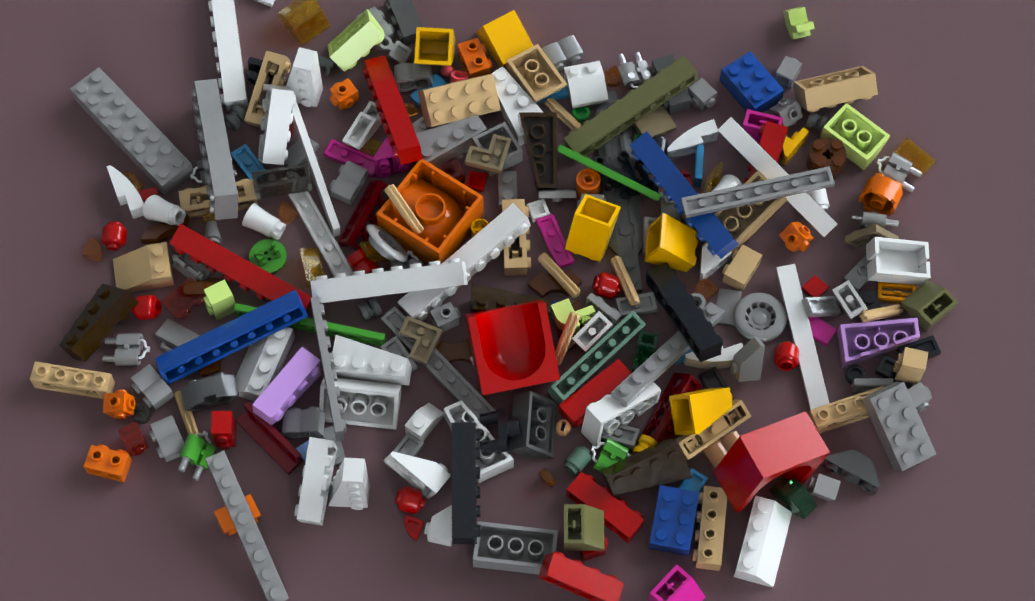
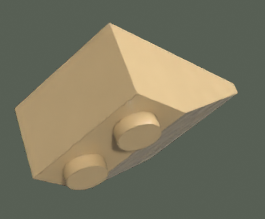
[507,44,567,103]
[113,242,174,293]

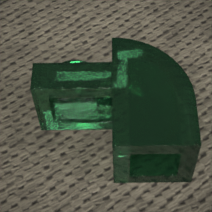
[631,330,659,373]
[769,477,817,519]

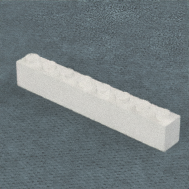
[208,0,248,111]
[398,203,531,321]
[310,258,468,303]

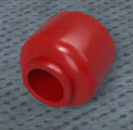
[101,221,127,251]
[592,272,622,299]
[131,295,162,320]
[774,341,799,371]
[395,486,426,514]

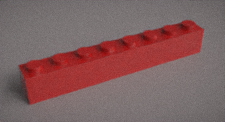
[362,55,423,165]
[169,223,312,313]

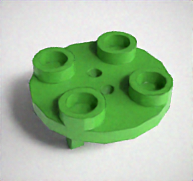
[249,239,287,274]

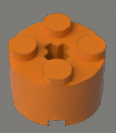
[859,173,903,217]

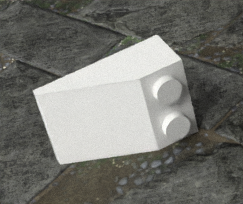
[383,451,451,499]

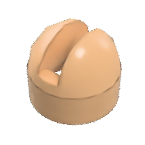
[556,419,571,437]

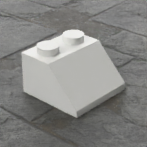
[564,61,608,108]

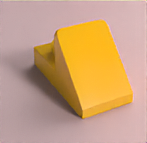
[780,128,809,165]

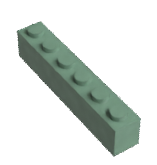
[547,311,646,405]

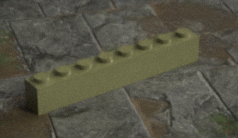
[564,56,698,157]

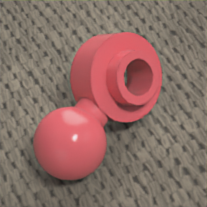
[440,65,469,83]

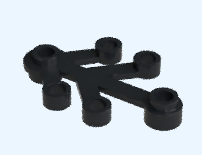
[591,150,659,200]

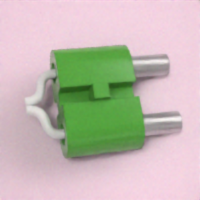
[178,431,216,481]
[590,438,632,472]

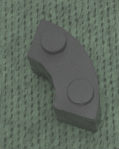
[180,372,239,412]

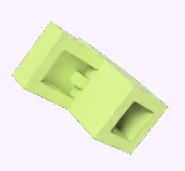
[783,7,815,40]
[550,298,595,334]

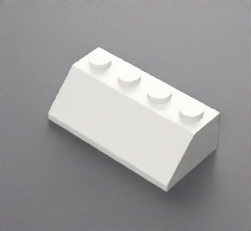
[235,327,295,402]
[319,378,402,430]
[734,496,792,588]

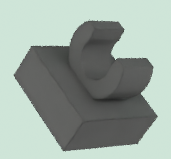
[318,55,338,76]

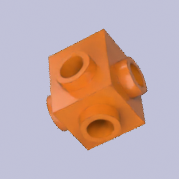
[329,78,359,111]
[779,222,814,252]
[103,390,136,419]

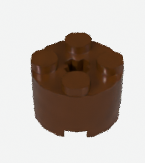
[806,138,847,179]

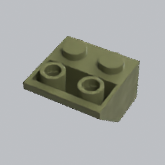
[900,280,958,332]
[563,504,604,551]

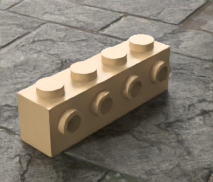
[692,486,727,571]

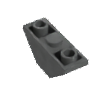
[822,449,880,494]

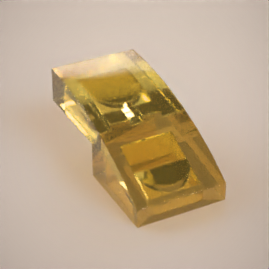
[703,162,723,193]

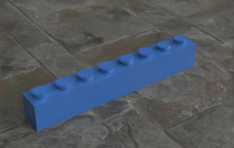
[630,131,739,259]
[155,290,308,385]

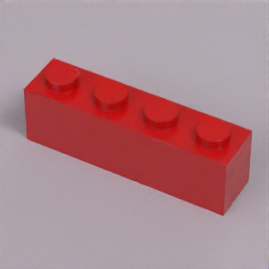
[743,121,788,185]
[558,359,632,429]
[566,472,644,544]
[538,551,624,601]

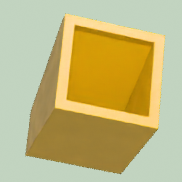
[476,10,533,68]
[414,27,455,66]
[565,194,621,262]
[645,213,698,272]
[669,387,733,435]

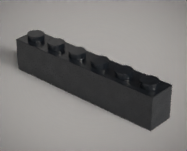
[646,262,723,362]
[451,422,481,544]

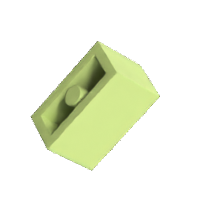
[203,279,235,320]

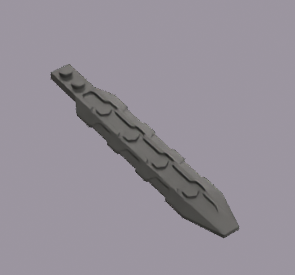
[595,91,643,294]

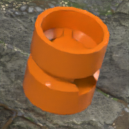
[575,168,601,200]

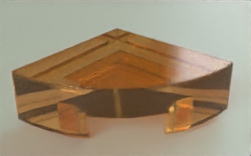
[404,103,418,117]
[122,171,143,191]
[279,201,298,226]
[82,237,102,262]

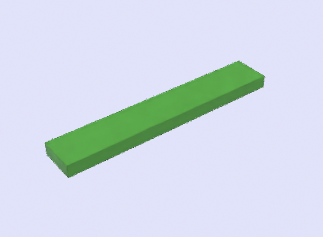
[558,144,662,201]

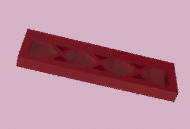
[337,179,389,251]
[642,373,701,443]
[235,401,303,475]

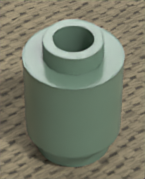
[563,446,592,476]

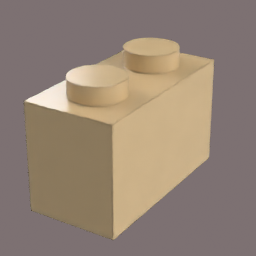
[722,244,762,292]
[893,347,929,384]

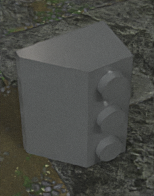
[510,391,557,458]

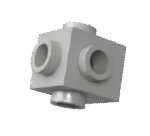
[770,98,803,127]

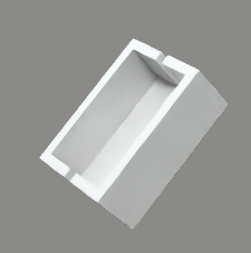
[866,237,931,286]

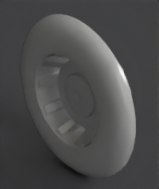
[366,224,408,262]
[733,293,787,342]

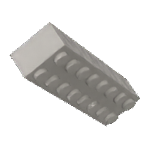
[70,67,193,196]
[191,79,238,220]

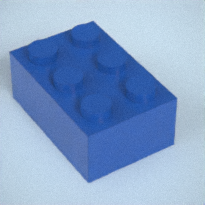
[719,51,784,113]
[648,485,700,556]

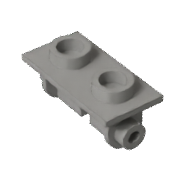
[172,252,211,282]

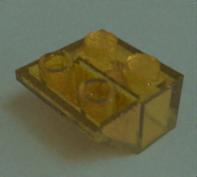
[277,0,331,45]

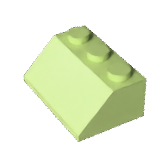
[328,9,385,72]
[820,103,890,170]

